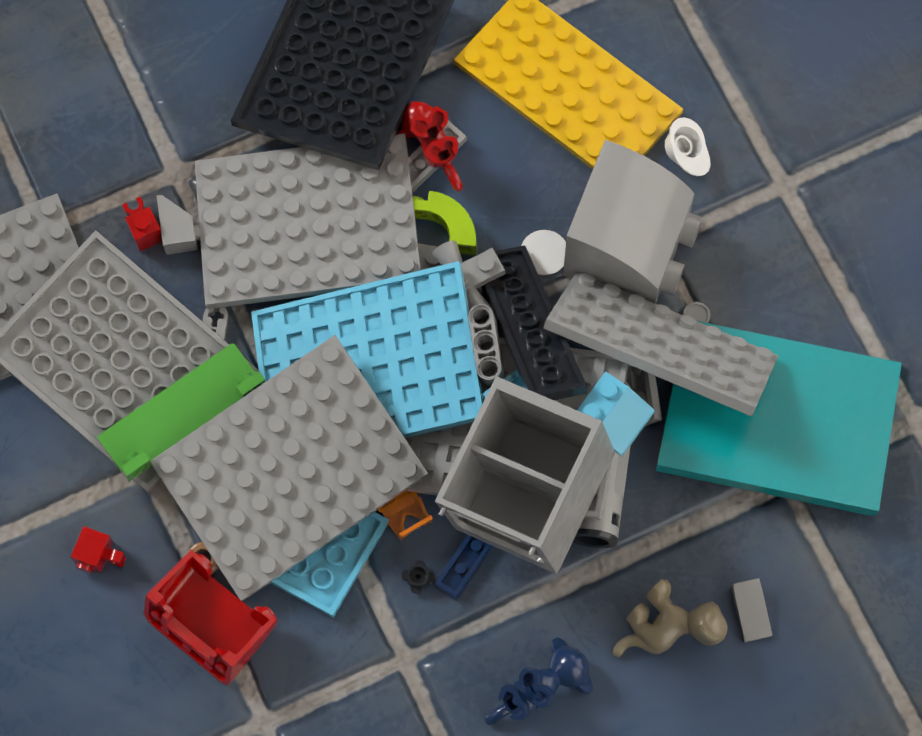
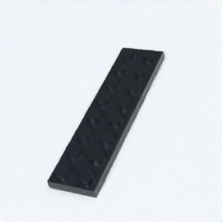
[473,245,587,400]

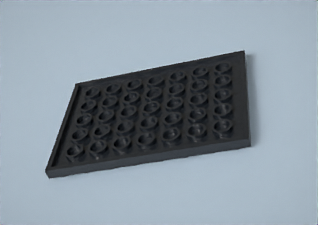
[230,0,454,170]

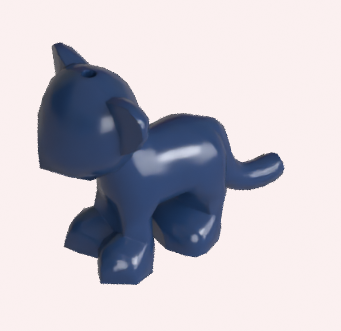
[485,637,593,725]

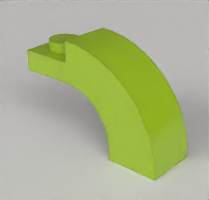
[413,191,477,255]

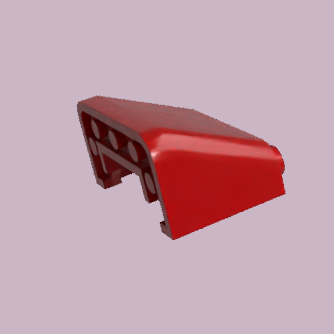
[144,549,278,685]

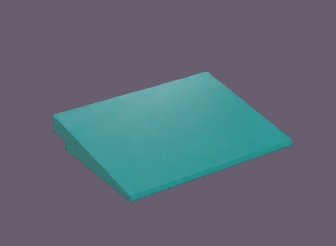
[656,321,902,517]

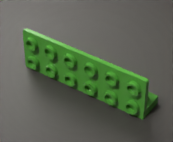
[98,343,265,482]

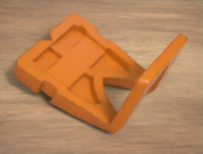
[377,491,433,540]

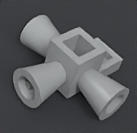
[433,241,505,323]

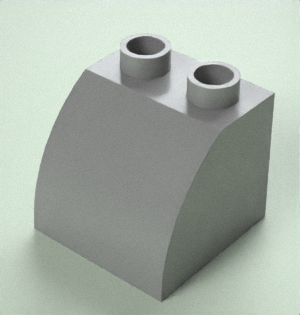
[563,140,703,304]

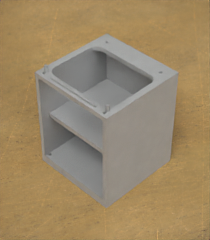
[435,376,615,574]

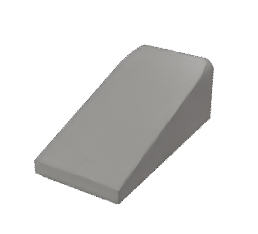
[730,578,773,643]

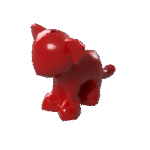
[395,101,463,191]

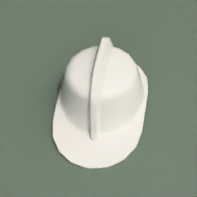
[665,117,711,176]

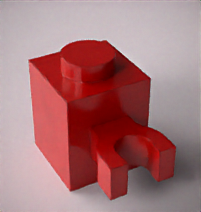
[122,196,163,252]
[71,526,127,574]

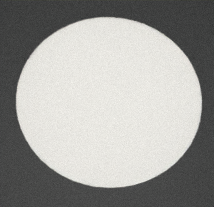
[521,230,566,275]

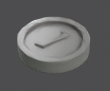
[683,302,710,323]

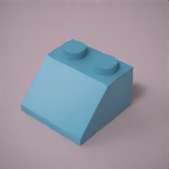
[577,371,655,456]

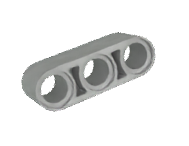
[468,304,506,388]

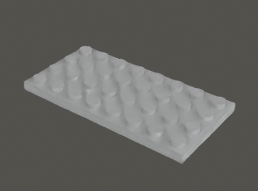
[543,272,778,416]

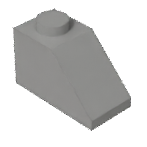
[157,195,201,255]

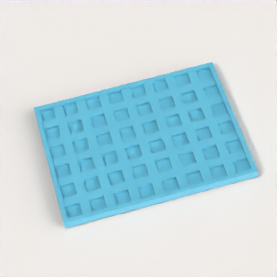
[251,261,484,438]

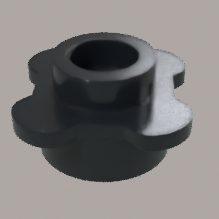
[401,561,435,594]

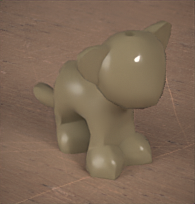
[612,579,728,657]

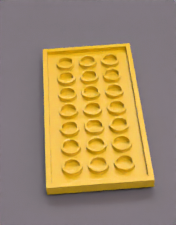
[454,0,683,170]

